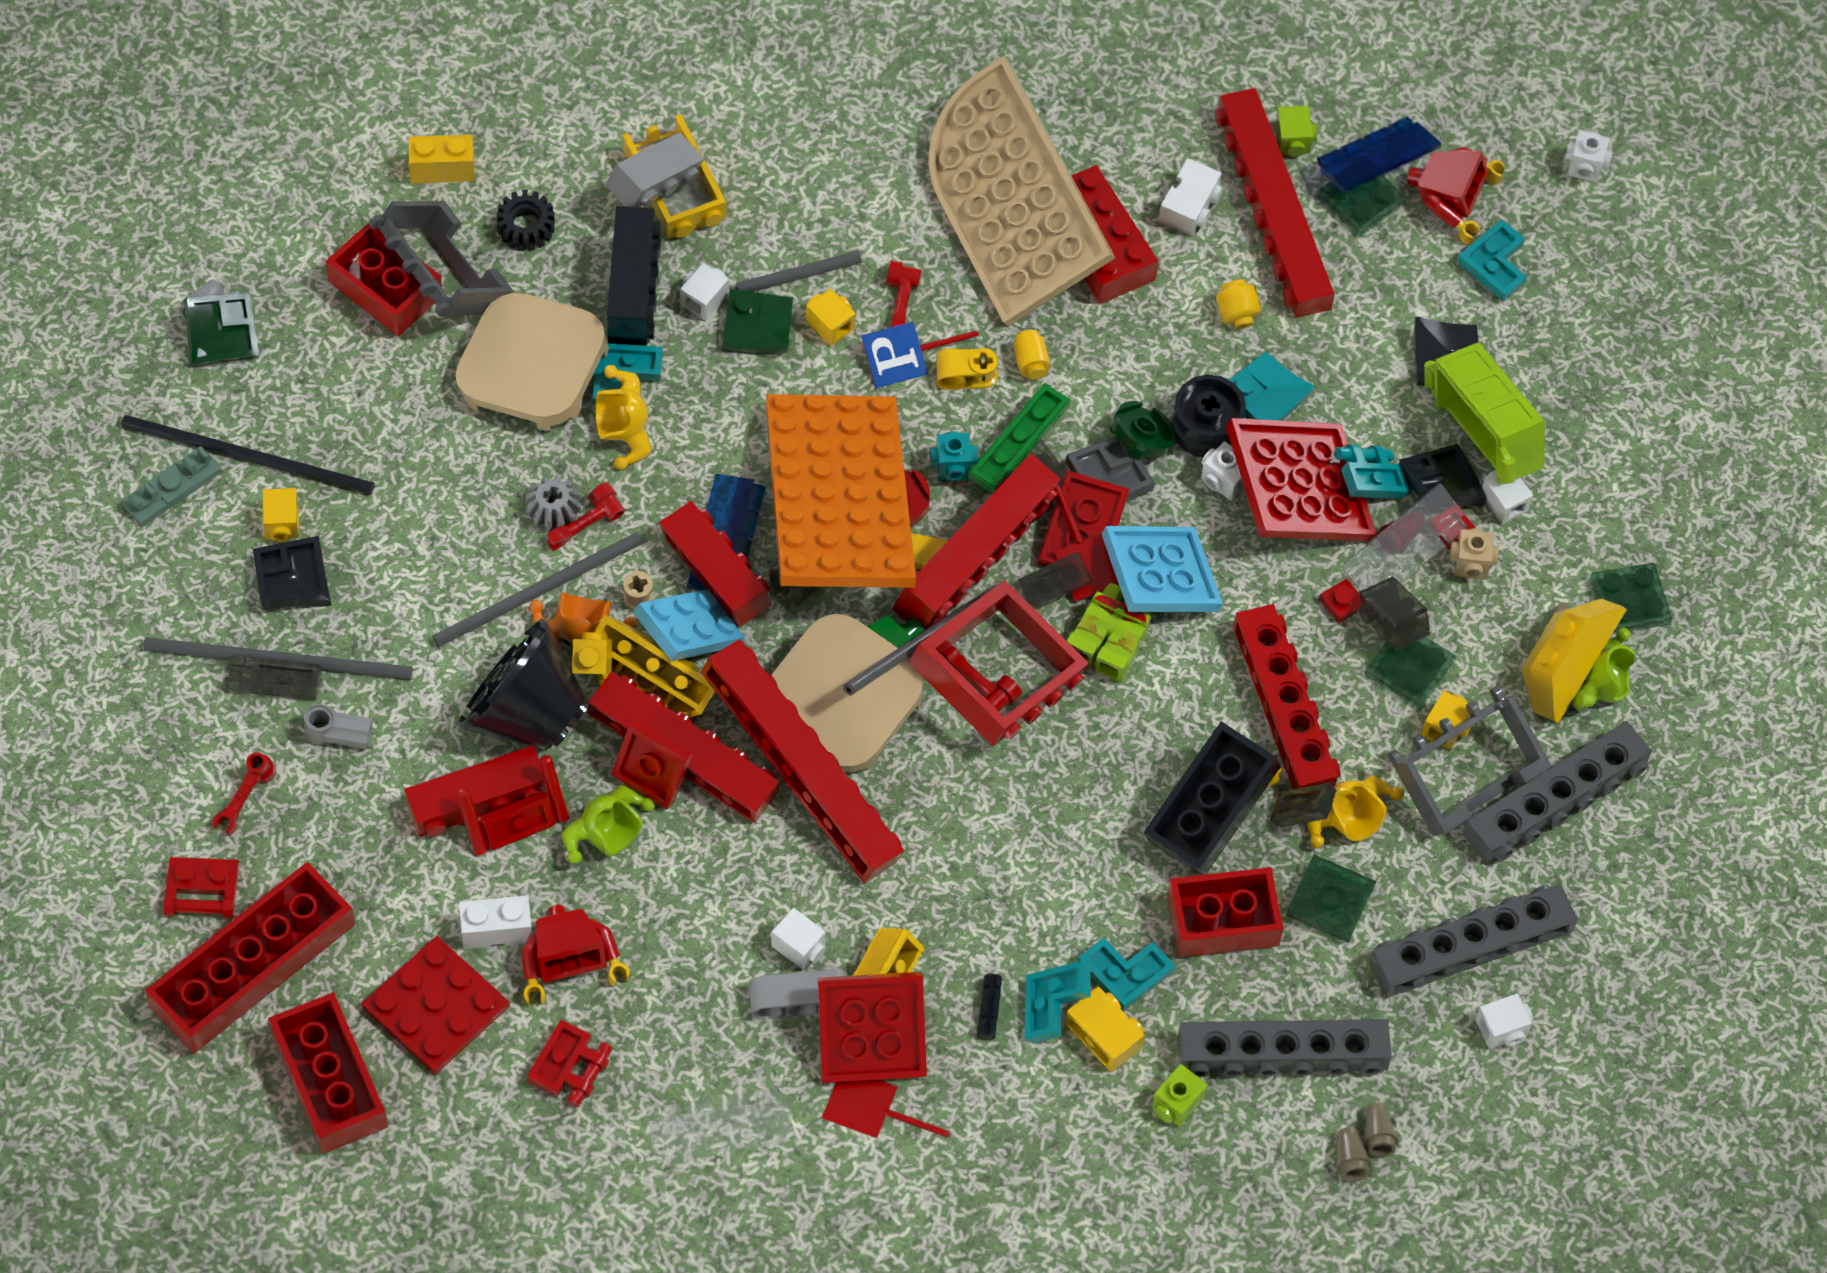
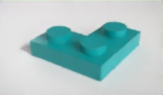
[1457,219,1527,302]
[593,344,663,405]
[1078,937,1176,1012]
[1025,960,1091,1043]

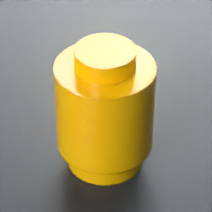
[1013,330,1051,380]

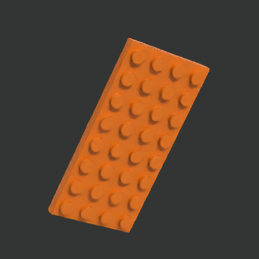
[765,394,916,588]

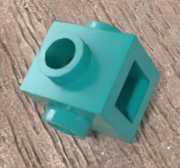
[930,431,978,481]

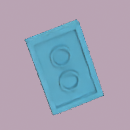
[633,589,745,661]

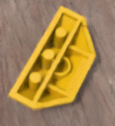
[1521,599,1627,724]
[594,615,715,717]

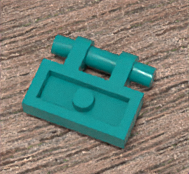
[1334,444,1410,499]

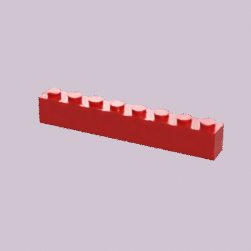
[1214,87,1335,318]
[701,639,905,884]

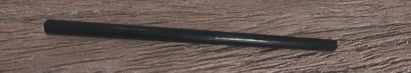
[122,415,375,495]

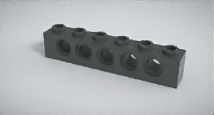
[1463,721,1652,865]
[1369,884,1578,999]
[1177,1019,1392,1078]

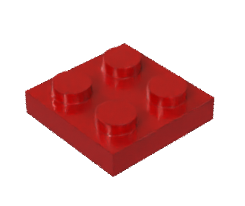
[611,719,693,810]

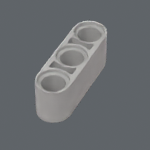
[748,969,848,1020]

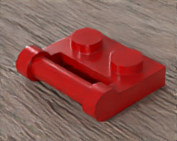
[163,857,240,918]

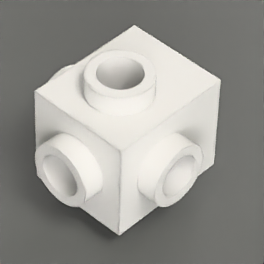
[1565,130,1613,183]
[1201,441,1244,501]

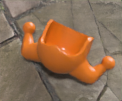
[529,592,638,644]

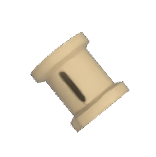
[623,571,653,611]

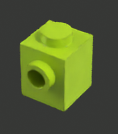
[1275,106,1317,157]
[1152,1064,1208,1127]

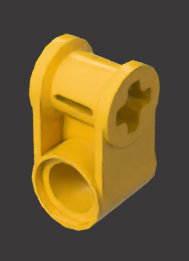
[936,348,998,390]

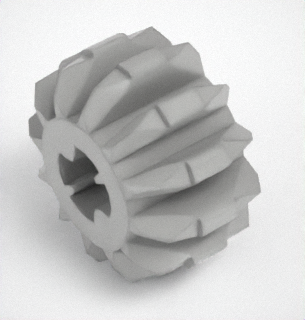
[525,474,581,532]

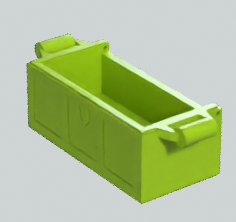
[1424,342,1545,485]

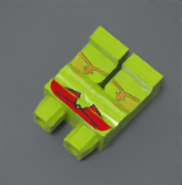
[1067,583,1151,683]

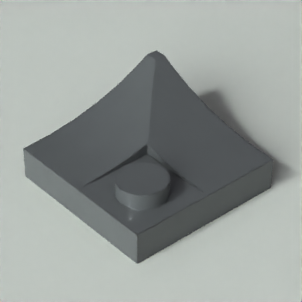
[1065,437,1155,502]

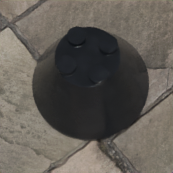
[457,619,589,749]

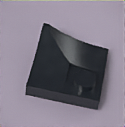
[1414,317,1479,386]
[1399,444,1486,510]
[253,536,332,610]

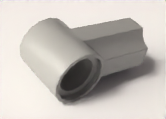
[304,704,373,749]

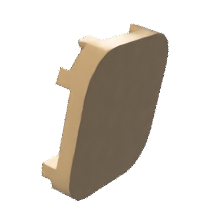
[455,293,609,431]
[772,614,924,772]

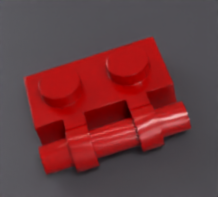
[527,1019,613,1107]

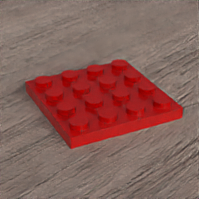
[1226,418,1377,541]

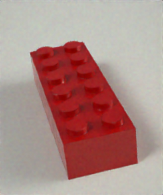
[892,453,1061,630]
[145,861,355,1054]

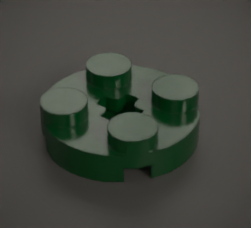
[1109,401,1175,460]

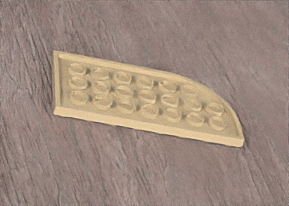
[929,56,1115,327]

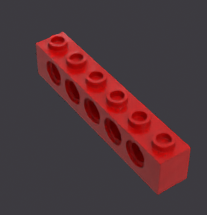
[1233,603,1341,800]

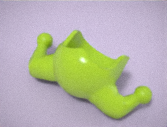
[1571,627,1636,711]
[561,785,655,864]

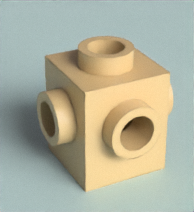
[1450,529,1499,580]

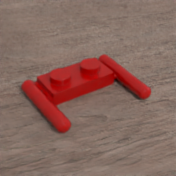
[456,755,569,855]

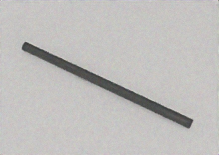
[143,637,413,680]

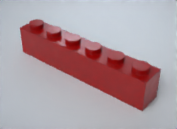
[588,671,779,823]

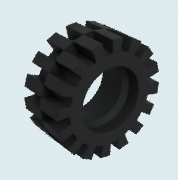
[497,190,555,251]

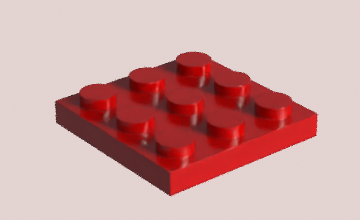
[361,935,510,1076]
[817,972,927,1083]

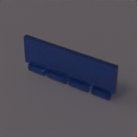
[1317,116,1441,193]
[687,474,766,592]

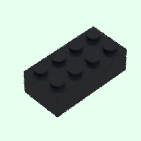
[607,206,661,346]
[1144,721,1281,875]

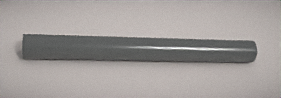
[736,250,861,292]

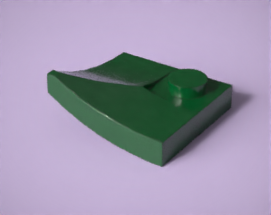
[722,289,793,355]
[184,292,259,367]

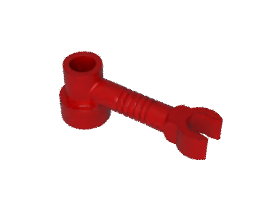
[886,260,921,327]
[546,482,626,552]
[941,646,1023,712]
[212,752,276,836]

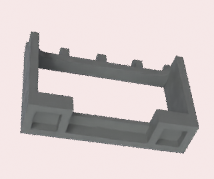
[369,201,514,316]
[1388,686,1552,835]

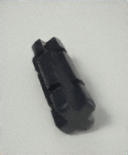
[977,973,1002,1040]

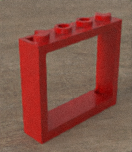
[908,580,1089,747]

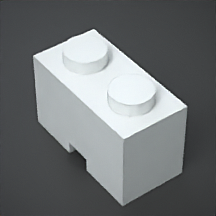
[1158,158,1224,237]
[459,895,532,950]

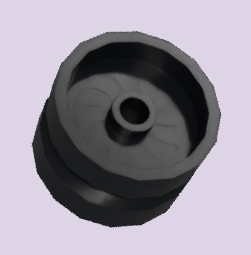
[1172,374,1246,457]

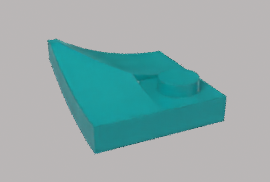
[1229,351,1315,421]

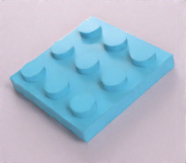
[1101,526,1223,612]

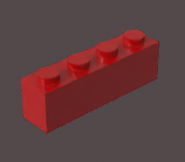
[659,501,771,627]
[404,745,548,837]

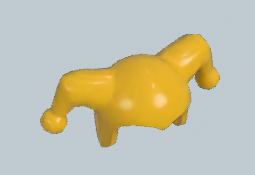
[595,365,652,471]
[1307,775,1404,848]

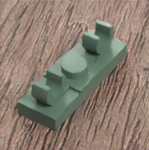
[121,446,222,527]

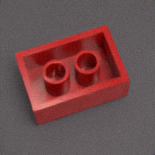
[325,222,442,337]
[1166,867,1284,958]

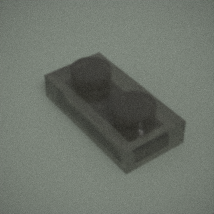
[1018,551,1093,610]
[1270,783,1336,828]

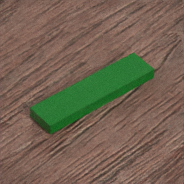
[968,383,1071,494]

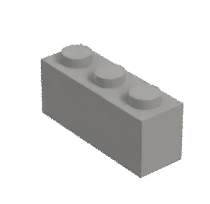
[605,132,705,207]

